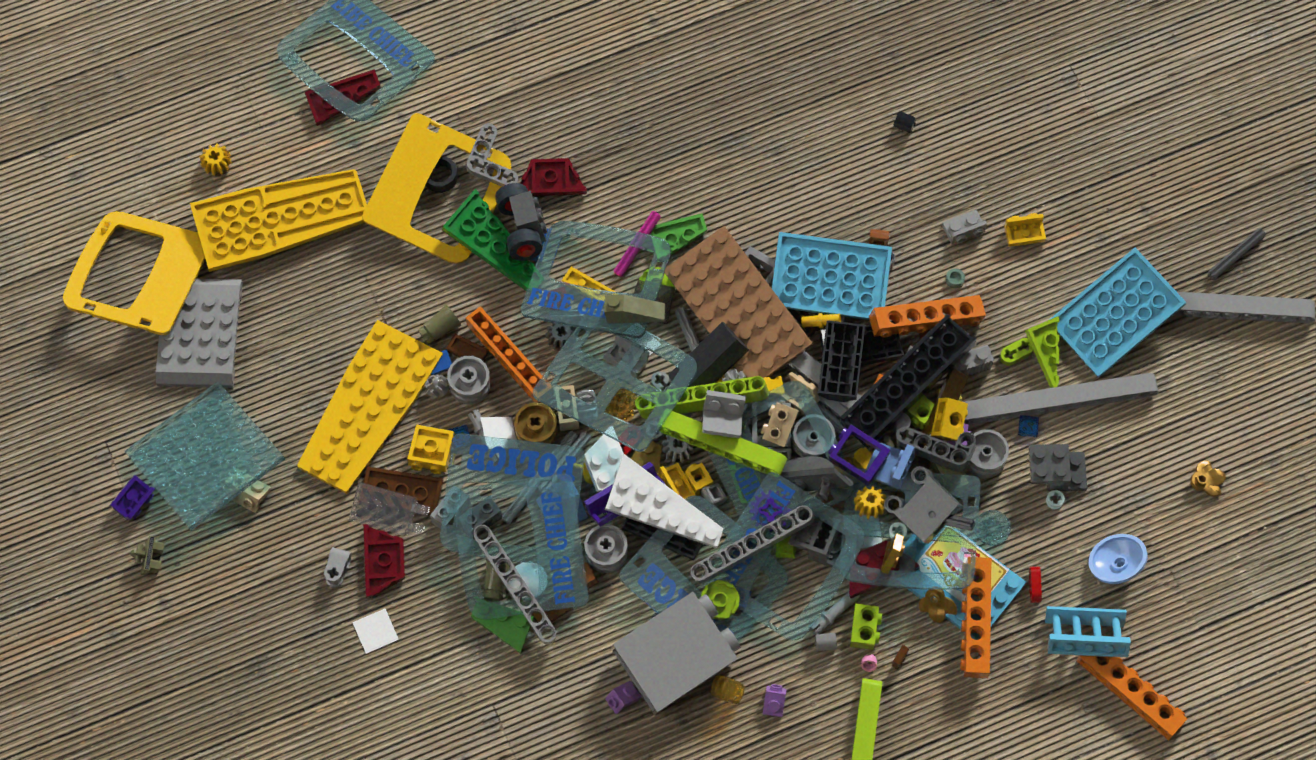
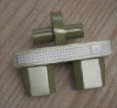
[130,536,164,575]

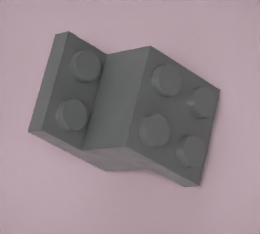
[1028,444,1087,491]
[789,510,859,572]

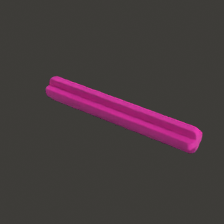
[614,211,661,277]

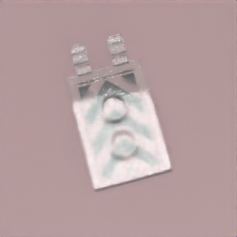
[349,482,430,536]

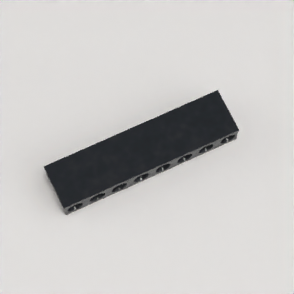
[840,314,976,449]

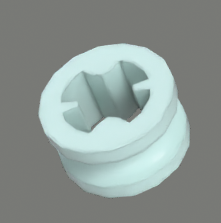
[1046,490,1065,510]
[889,522,907,541]

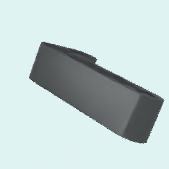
[896,427,976,472]

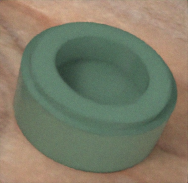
[946,269,965,288]

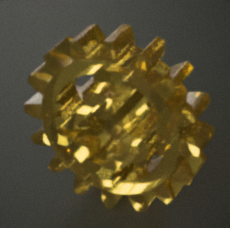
[597,379,638,422]

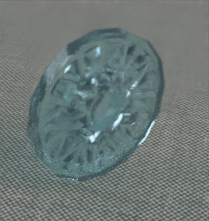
[974,510,1011,546]

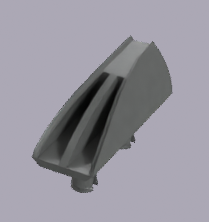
[778,456,853,504]

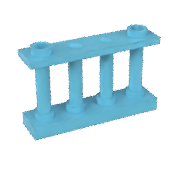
[1045,606,1131,657]

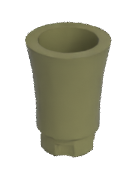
[418,304,462,345]
[483,558,510,602]

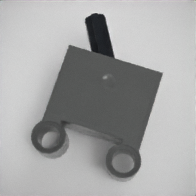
[884,466,975,544]

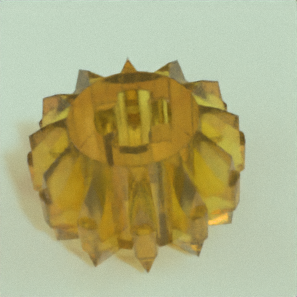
[710,675,745,704]

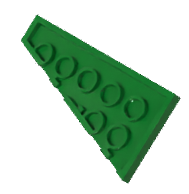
[442,188,545,294]

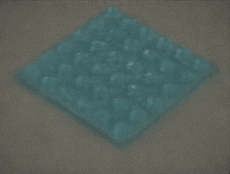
[125,381,285,531]

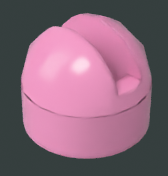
[861,654,877,672]

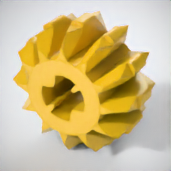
[200,143,232,176]
[854,486,886,520]

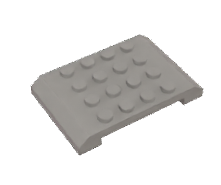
[156,279,243,388]

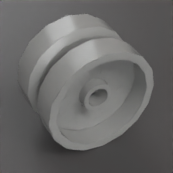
[447,356,491,404]
[791,414,836,458]
[967,430,1009,478]
[584,524,628,573]

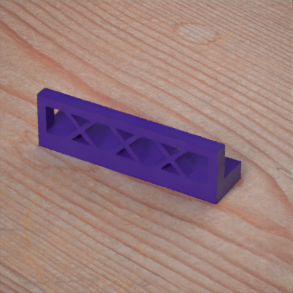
[584,462,665,527]

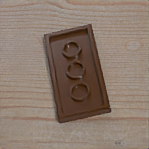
[359,466,444,516]

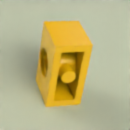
[931,398,968,441]

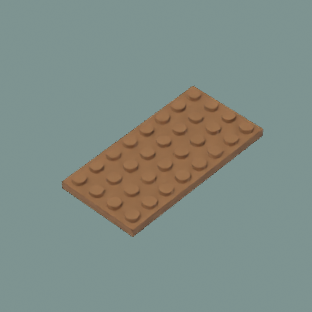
[663,226,813,378]

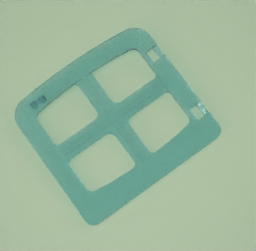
[533,311,697,452]
[840,468,981,590]

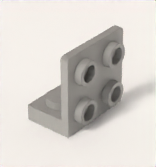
[702,390,745,438]

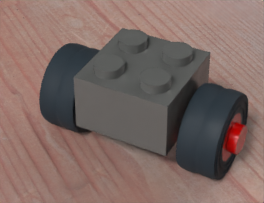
[495,183,548,261]

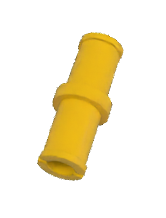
[801,313,841,328]

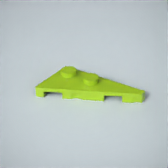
[1025,316,1059,388]

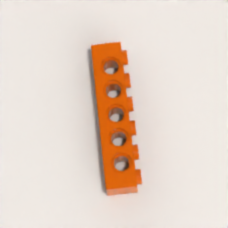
[869,295,986,338]
[466,306,554,404]
[960,557,992,678]
[1076,655,1187,741]

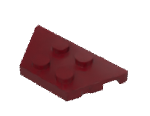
[520,158,587,196]
[363,524,405,599]
[849,540,920,599]

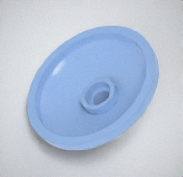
[1089,534,1148,584]

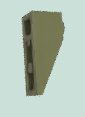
[604,295,665,324]

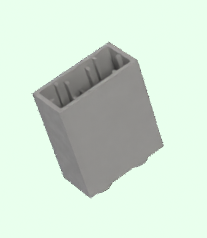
[611,592,741,715]

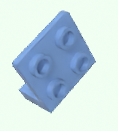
[864,442,915,490]

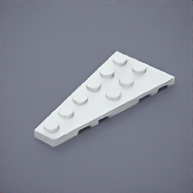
[605,454,723,548]

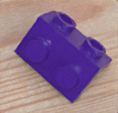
[109,475,155,520]

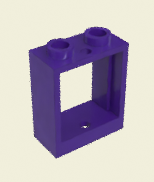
[828,425,890,486]

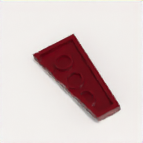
[305,69,381,126]

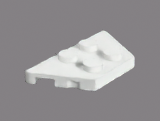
[583,427,624,492]

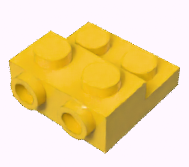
[407,425,454,474]

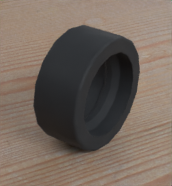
[425,155,458,193]

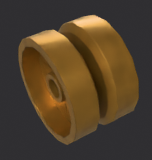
[514,402,558,452]

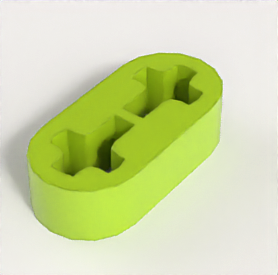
[1000,338,1033,366]

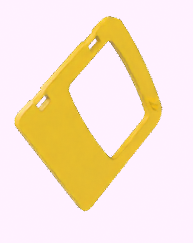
[362,113,511,264]
[63,211,205,335]

